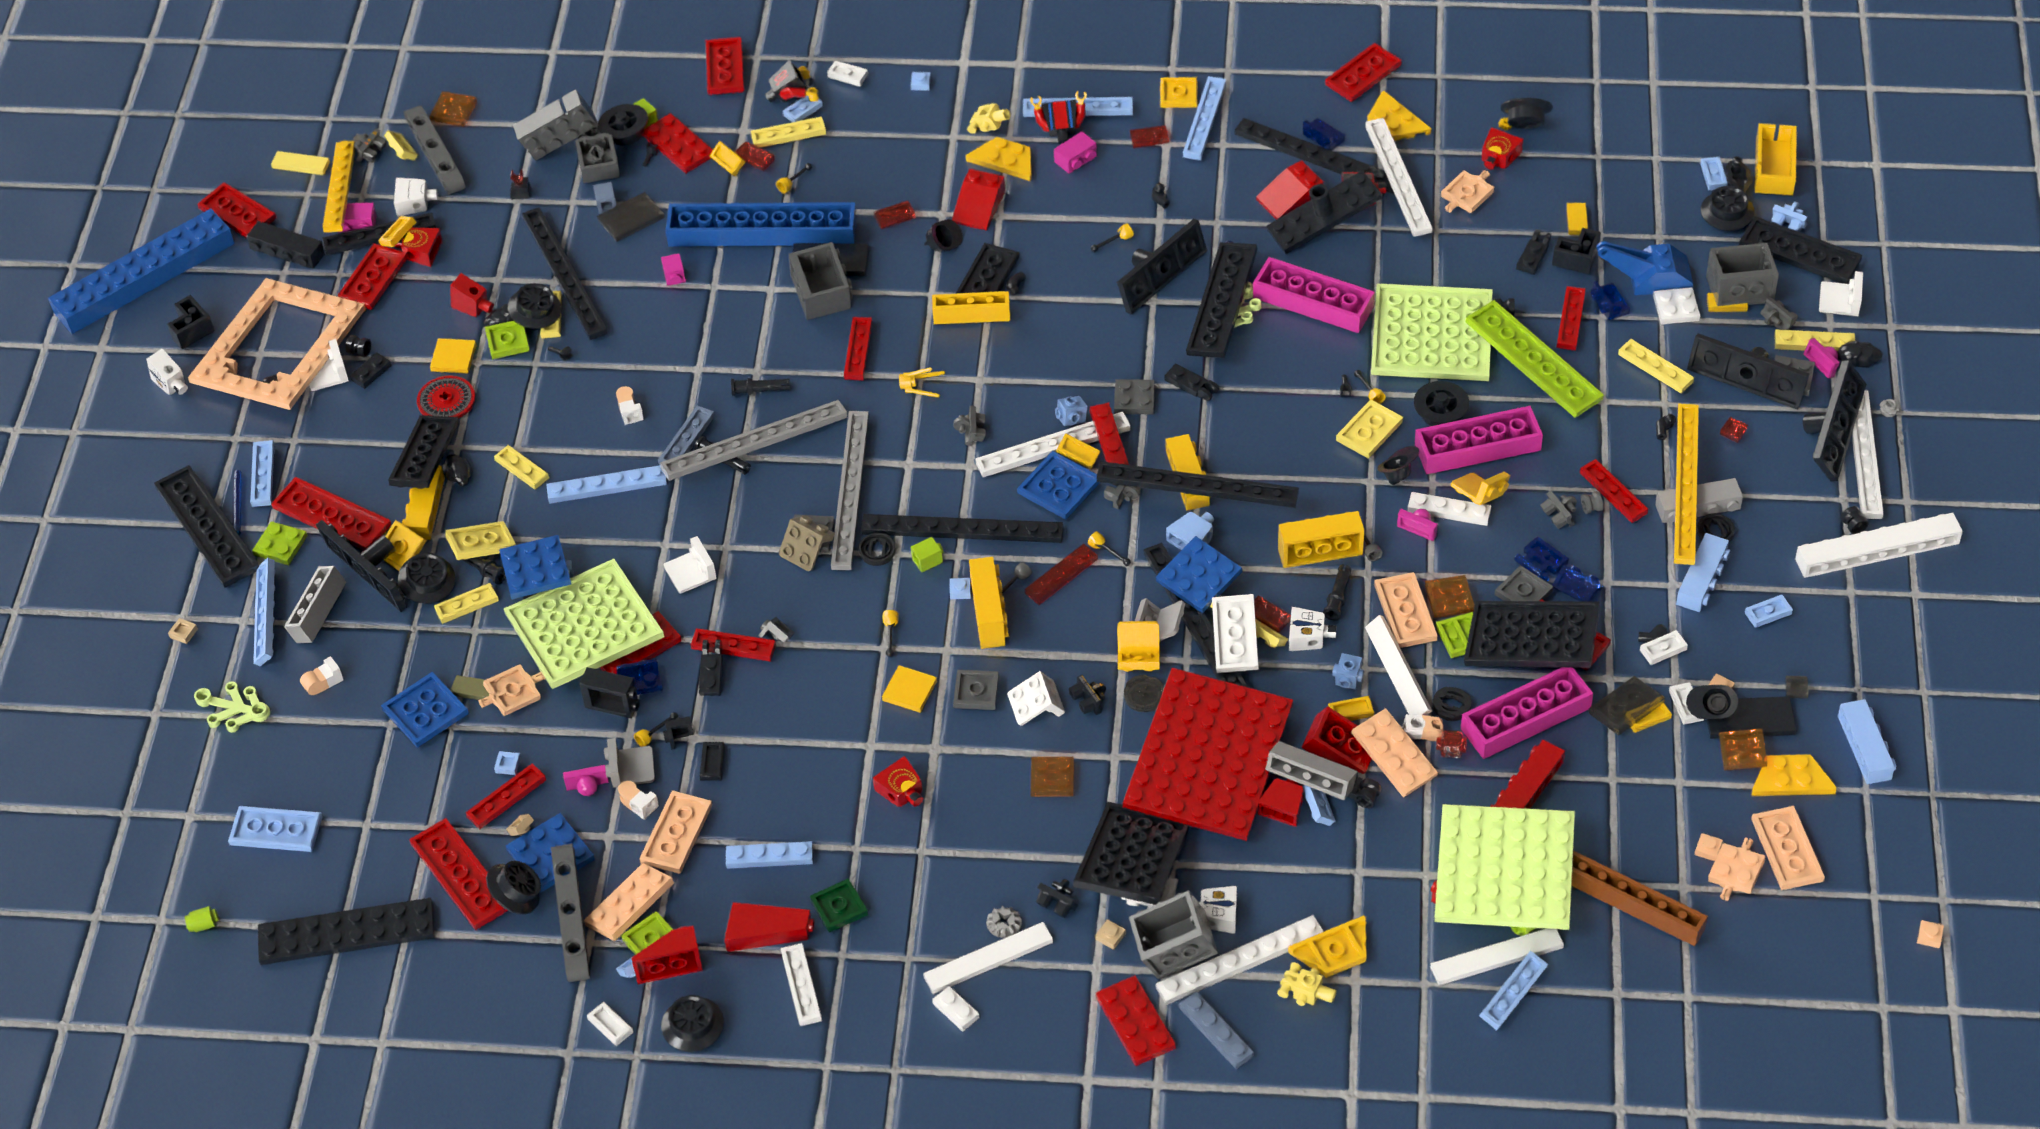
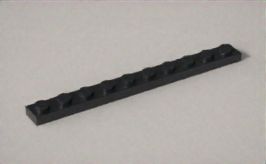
[1235,118,1395,195]
[522,207,608,340]
[1097,461,1299,508]
[861,514,1063,543]
[1144,543,1248,687]

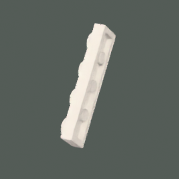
[1408,492,1491,526]
[780,943,822,1026]

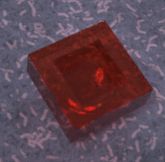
[1720,417,1748,443]

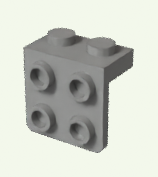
[1135,598,1185,642]
[604,738,655,788]

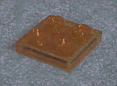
[430,91,477,127]
[1425,575,1475,618]
[1719,729,1767,770]
[1031,757,1074,797]

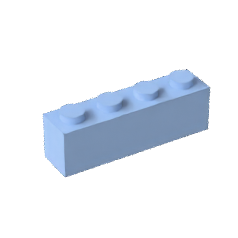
[1676,533,1731,612]
[1838,699,1896,784]

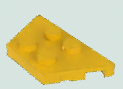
[1367,91,1431,141]
[966,137,1031,181]
[1751,754,1836,796]
[1288,915,1366,978]

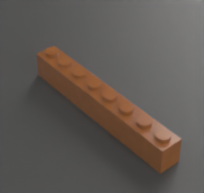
[1571,851,1708,946]

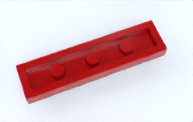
[1556,286,1586,350]
[844,317,872,380]
[1089,403,1129,465]
[1580,459,1648,523]
[691,628,776,661]
[465,763,546,830]

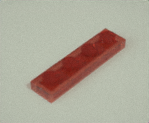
[1025,543,1098,605]

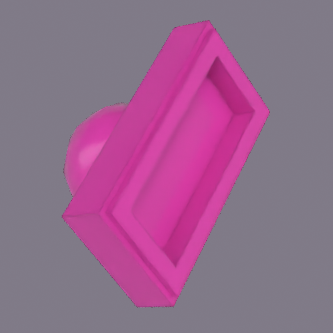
[1804,338,1840,379]
[1397,509,1438,541]
[563,765,609,796]

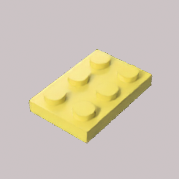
[1336,399,1403,459]
[445,521,516,560]

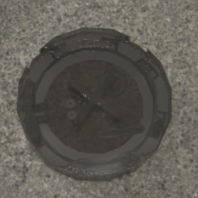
[1123,675,1164,712]

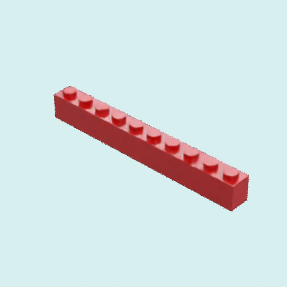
[1430,740,1565,904]

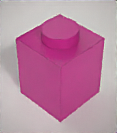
[661,254,686,286]

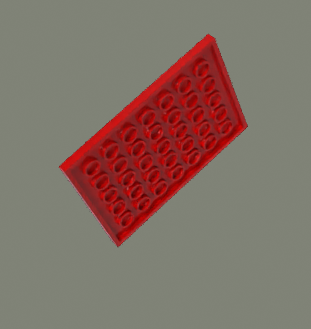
[1122,668,1293,841]

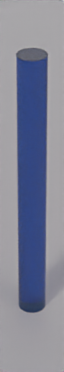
[233,470,242,535]

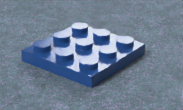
[1017,451,1100,520]
[499,535,571,599]
[1155,536,1243,613]
[381,672,469,748]
[506,813,595,893]

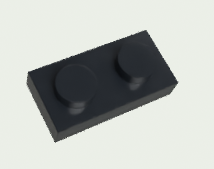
[350,352,392,389]

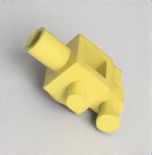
[967,103,1010,134]
[1277,962,1336,1006]

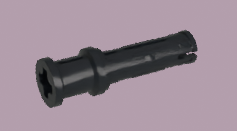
[731,378,790,396]
[694,436,751,475]
[453,552,506,585]
[1323,564,1351,620]

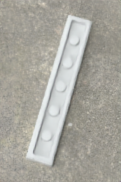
[1365,615,1432,716]
[923,922,1053,994]
[1430,928,1564,985]

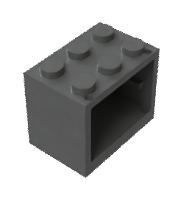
[789,242,853,320]
[1706,243,1779,306]
[1129,891,1218,979]

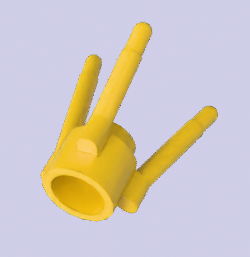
[899,367,945,398]

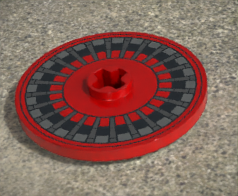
[417,376,475,419]

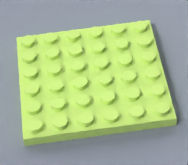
[1371,284,1493,381]
[504,559,664,689]
[1435,804,1575,930]

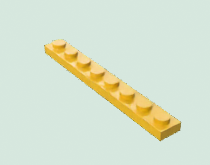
[323,140,355,233]

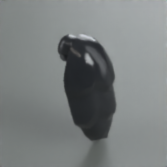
[1725,156,1752,193]
[483,303,514,327]
[1837,341,1883,368]
[443,454,472,486]

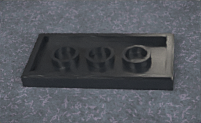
[792,243,869,276]
[955,243,1020,294]
[1706,696,1796,739]

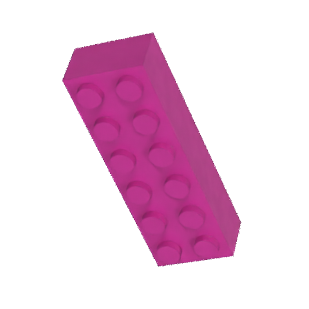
[1253,257,1375,333]
[1415,406,1543,474]
[1461,667,1593,759]

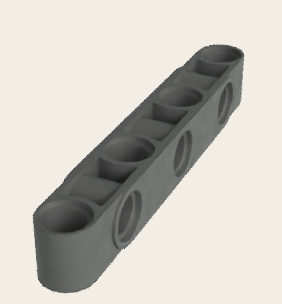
[404,105,466,195]
[551,843,590,983]

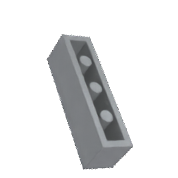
[1655,478,1743,523]
[284,566,346,643]
[1265,741,1358,800]

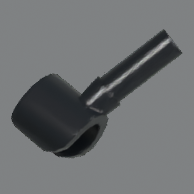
[642,142,658,167]
[548,346,573,361]
[1340,374,1352,396]

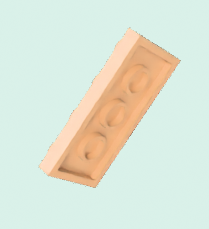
[1374,572,1437,648]
[1351,708,1438,798]
[639,791,712,874]
[1751,806,1825,890]
[583,863,674,941]

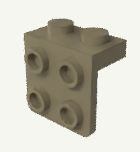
[779,515,835,571]

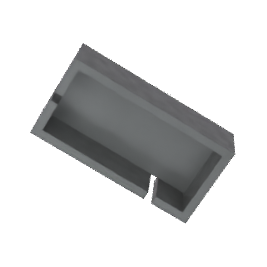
[513,89,598,161]

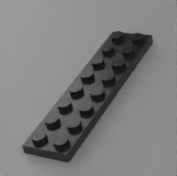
[1186,242,1258,358]
[154,465,259,588]
[258,897,435,965]

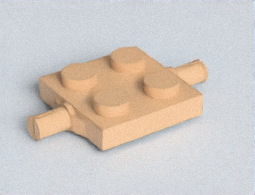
[1441,170,1494,213]
[479,664,545,716]
[1708,838,1765,901]

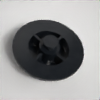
[1500,98,1553,129]
[598,104,648,145]
[1701,186,1754,231]
[508,283,562,329]
[1414,381,1469,426]
[398,553,455,604]
[486,861,541,915]
[661,995,724,1052]

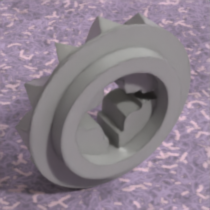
[986,905,1022,938]

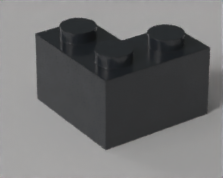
[1552,228,1601,274]
[167,295,214,349]

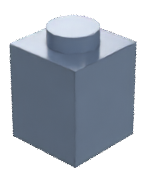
[593,182,617,214]

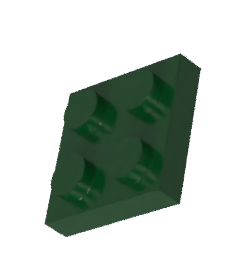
[810,878,868,933]

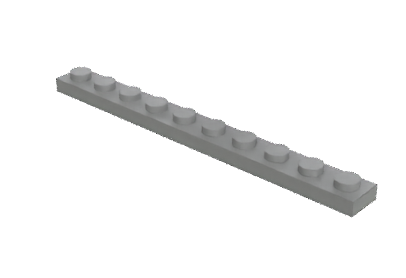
[660,400,847,481]
[831,411,869,570]

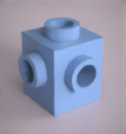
[1055,396,1087,426]
[1332,653,1364,689]

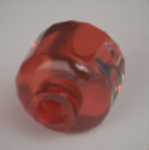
[1436,730,1467,758]

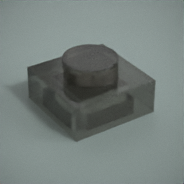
[1785,676,1809,698]

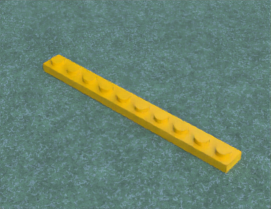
[1674,404,1699,565]

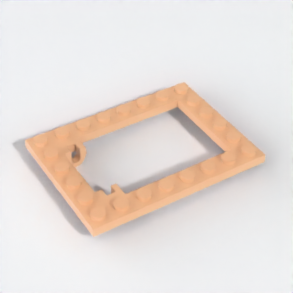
[188,278,366,410]

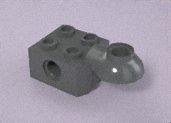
[575,126,620,183]

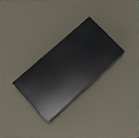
[700,742,725,781]

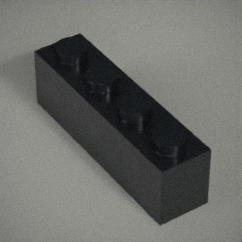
[247,221,325,269]

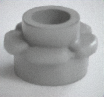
[1880,399,1900,417]

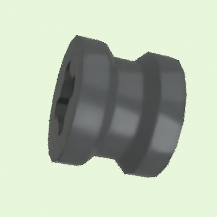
[1581,491,1603,514]

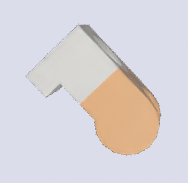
[616,386,644,425]
[300,656,343,695]
[1402,714,1444,742]
[618,781,659,820]

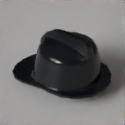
[924,219,963,252]
[1377,446,1420,485]
[1686,685,1738,719]

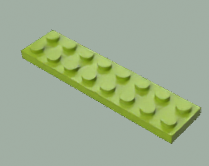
[1465,300,1604,418]

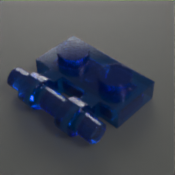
[1514,536,1569,582]

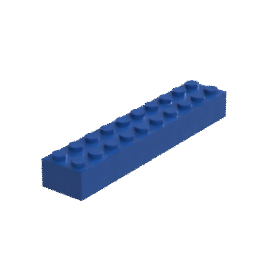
[666,202,857,246]
[48,208,235,334]

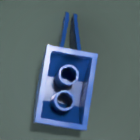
[1597,241,1693,295]

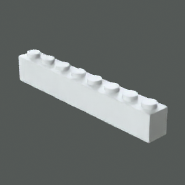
[1795,513,1963,578]

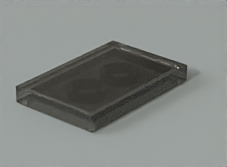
[597,192,664,242]
[1589,676,1665,735]

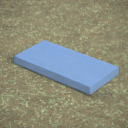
[228,806,323,852]

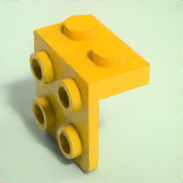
[1451,471,1511,505]
[1117,621,1160,672]

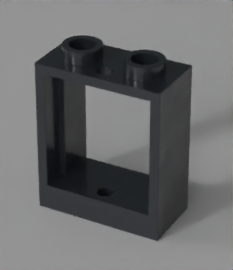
[579,667,640,719]

